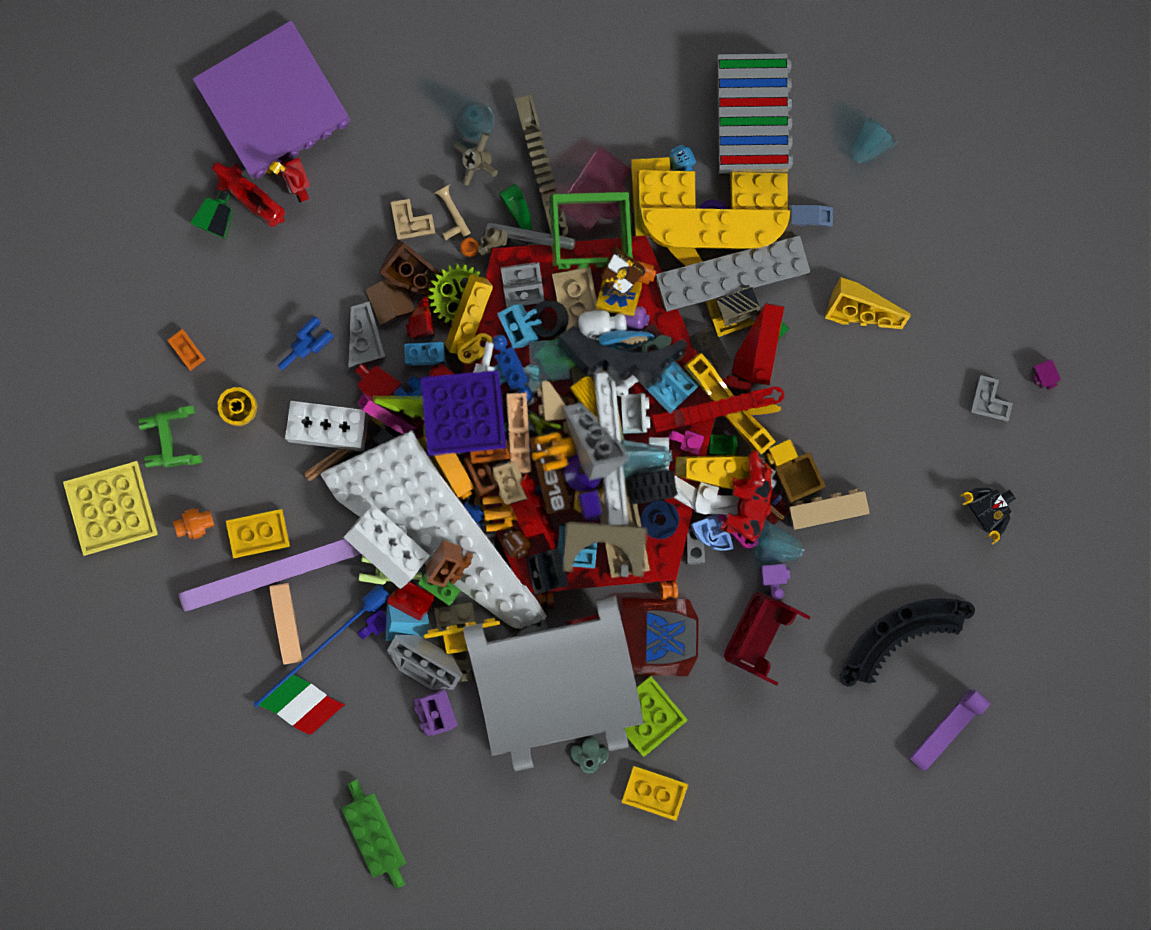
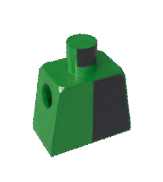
[190,191,233,240]

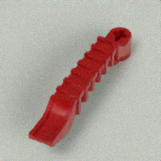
[652,386,785,433]

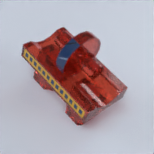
[766,491,789,525]

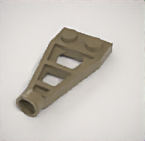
[434,603,475,682]

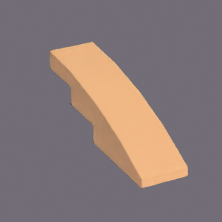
[507,393,531,474]
[270,583,303,665]

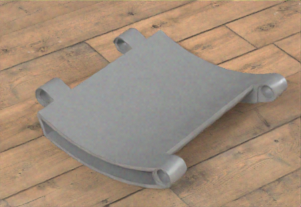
[463,595,643,771]

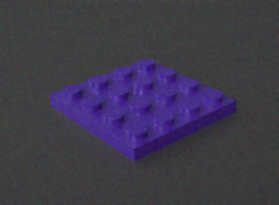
[420,370,506,456]

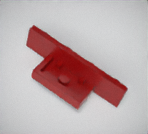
[511,474,559,549]

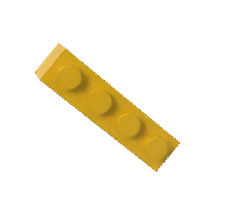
[444,274,493,357]

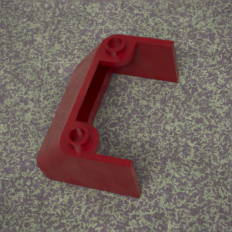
[724,592,811,686]

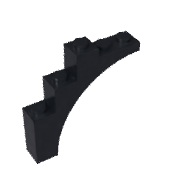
[557,326,688,389]

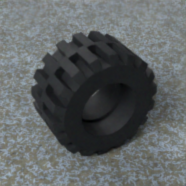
[626,470,678,504]

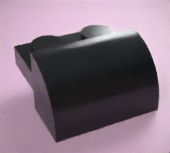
[525,548,568,594]

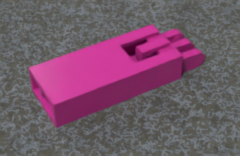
[357,393,422,440]

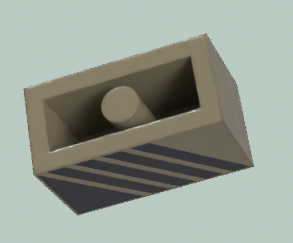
[716,287,761,327]

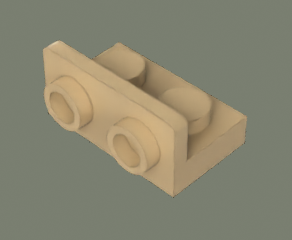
[493,461,527,505]

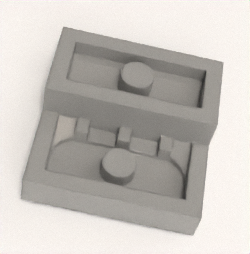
[501,262,545,308]

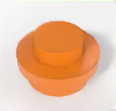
[460,238,479,257]

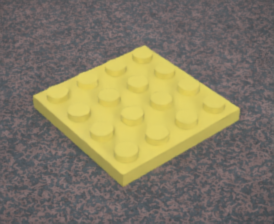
[63,461,158,556]

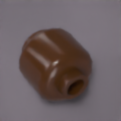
[502,529,531,559]

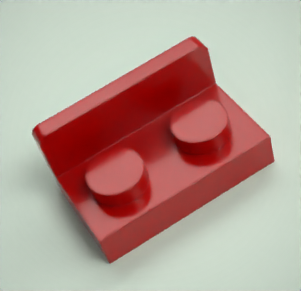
[387,582,434,621]

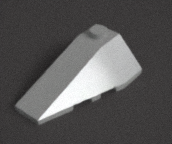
[563,403,629,480]

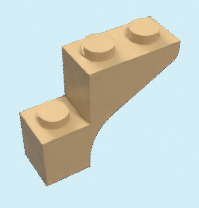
[537,380,572,437]

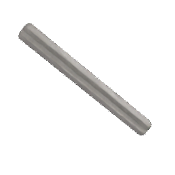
[485,223,575,250]

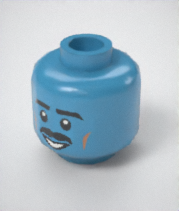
[668,145,696,171]

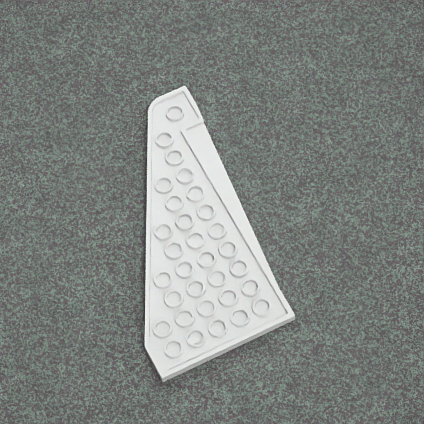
[320,431,546,629]

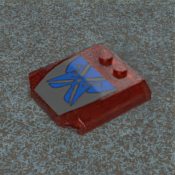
[622,598,699,676]

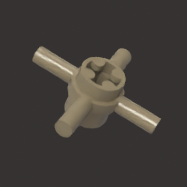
[454,132,498,186]

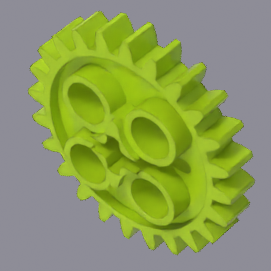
[427,263,485,325]

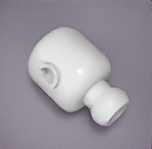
[578,310,627,342]

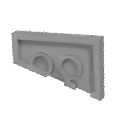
[348,302,386,368]

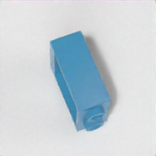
[404,342,446,366]

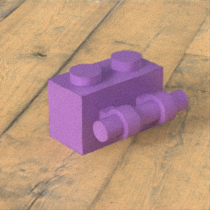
[760,564,790,600]
[413,689,458,736]

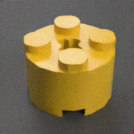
[217,387,258,426]

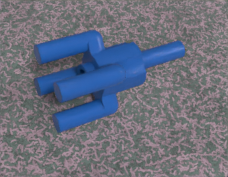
[277,316,335,371]

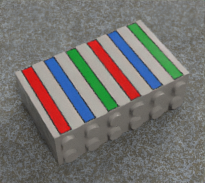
[717,54,793,174]

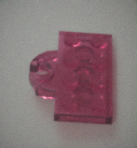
[559,146,631,230]

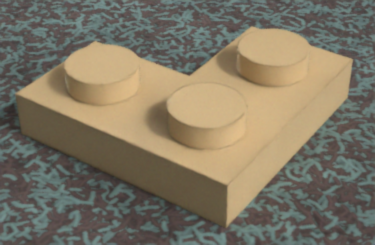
[391,199,435,240]

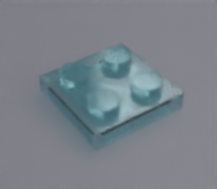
[529,340,570,381]

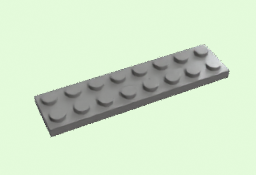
[655,236,810,312]

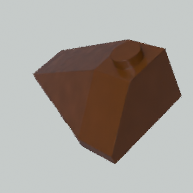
[379,240,460,297]

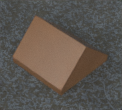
[366,279,415,325]

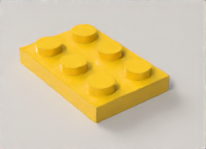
[226,509,290,558]
[621,766,688,821]

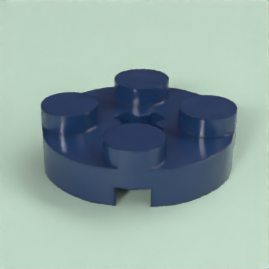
[641,501,679,539]

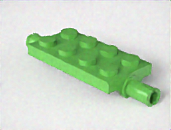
[341,779,406,889]

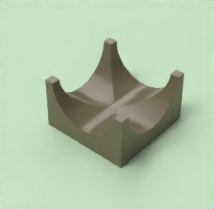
[563,523,646,576]

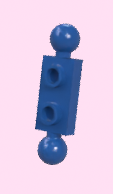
[492,335,533,402]

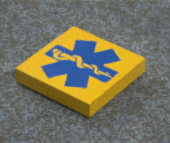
[596,280,642,316]

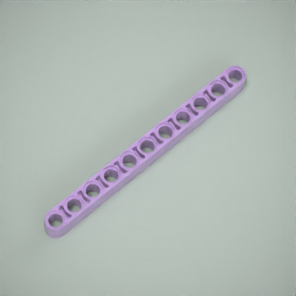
[178,539,361,612]

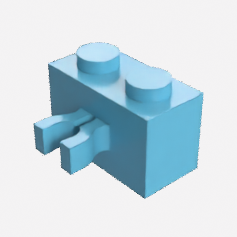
[498,304,542,349]

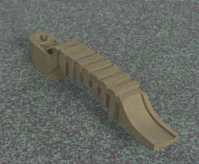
[514,94,568,237]

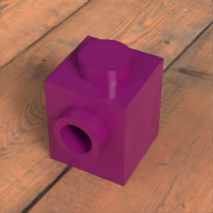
[1032,359,1061,390]

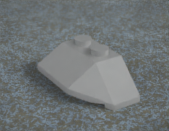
[387,635,462,690]

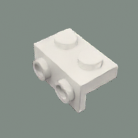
[621,393,650,434]

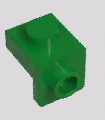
[707,434,738,455]

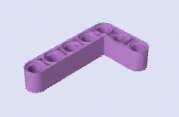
[909,689,991,772]

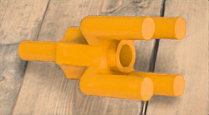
[532,432,577,471]
[482,495,546,532]

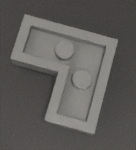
[970,375,1013,422]

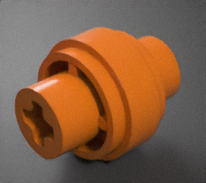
[172,508,214,540]

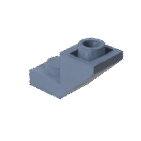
[789,205,833,227]

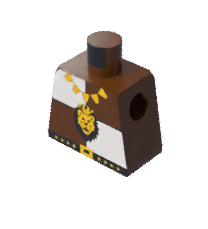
[600,246,646,296]

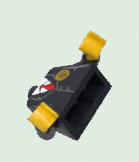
[959,487,1016,545]

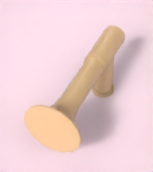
[433,184,471,240]

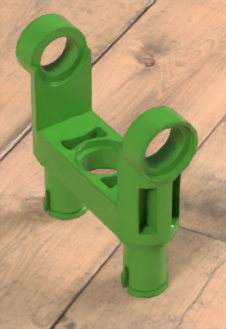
[138,406,203,468]

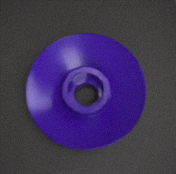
[564,453,602,491]

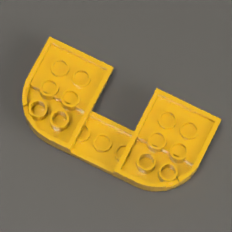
[637,170,790,250]

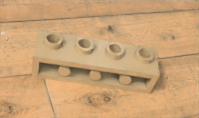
[789,488,870,530]

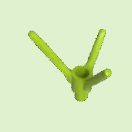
[528,412,564,436]

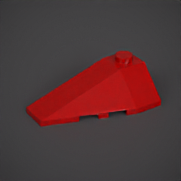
[405,297,435,340]
[732,303,784,385]

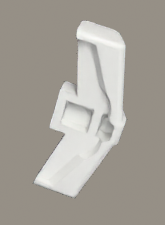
[674,475,739,515]

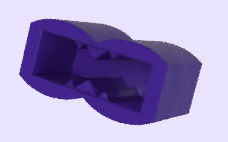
[578,491,602,521]

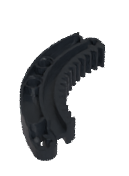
[840,598,975,687]

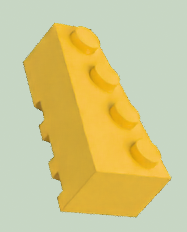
[676,455,749,490]

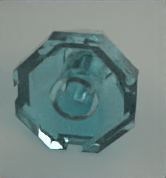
[851,116,899,164]
[755,523,804,563]

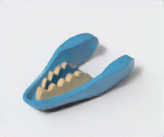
[599,330,654,352]

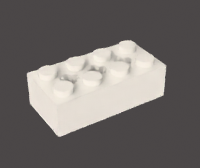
[285,401,369,452]
[344,504,430,589]

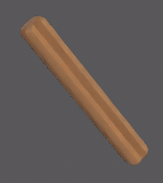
[304,433,371,481]

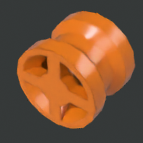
[659,580,678,600]

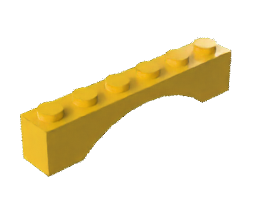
[683,353,776,455]

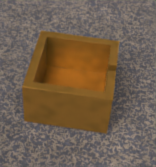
[774,452,826,503]

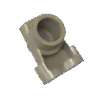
[478,227,508,256]

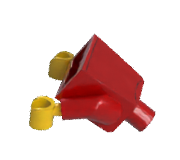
[265,158,310,203]

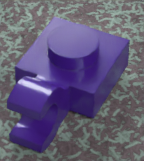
[357,609,387,639]

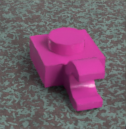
[668,430,704,455]

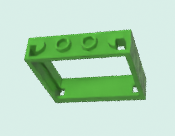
[549,192,632,269]

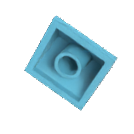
[386,604,429,641]

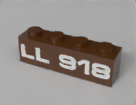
[529,433,574,514]

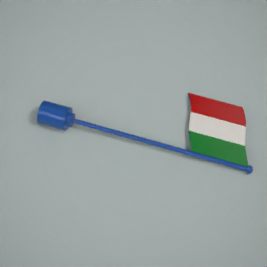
[253,584,391,735]

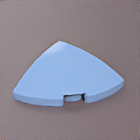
[690,514,734,551]

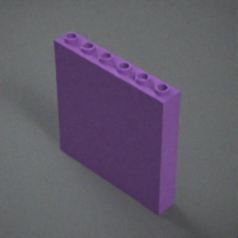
[193,20,351,179]

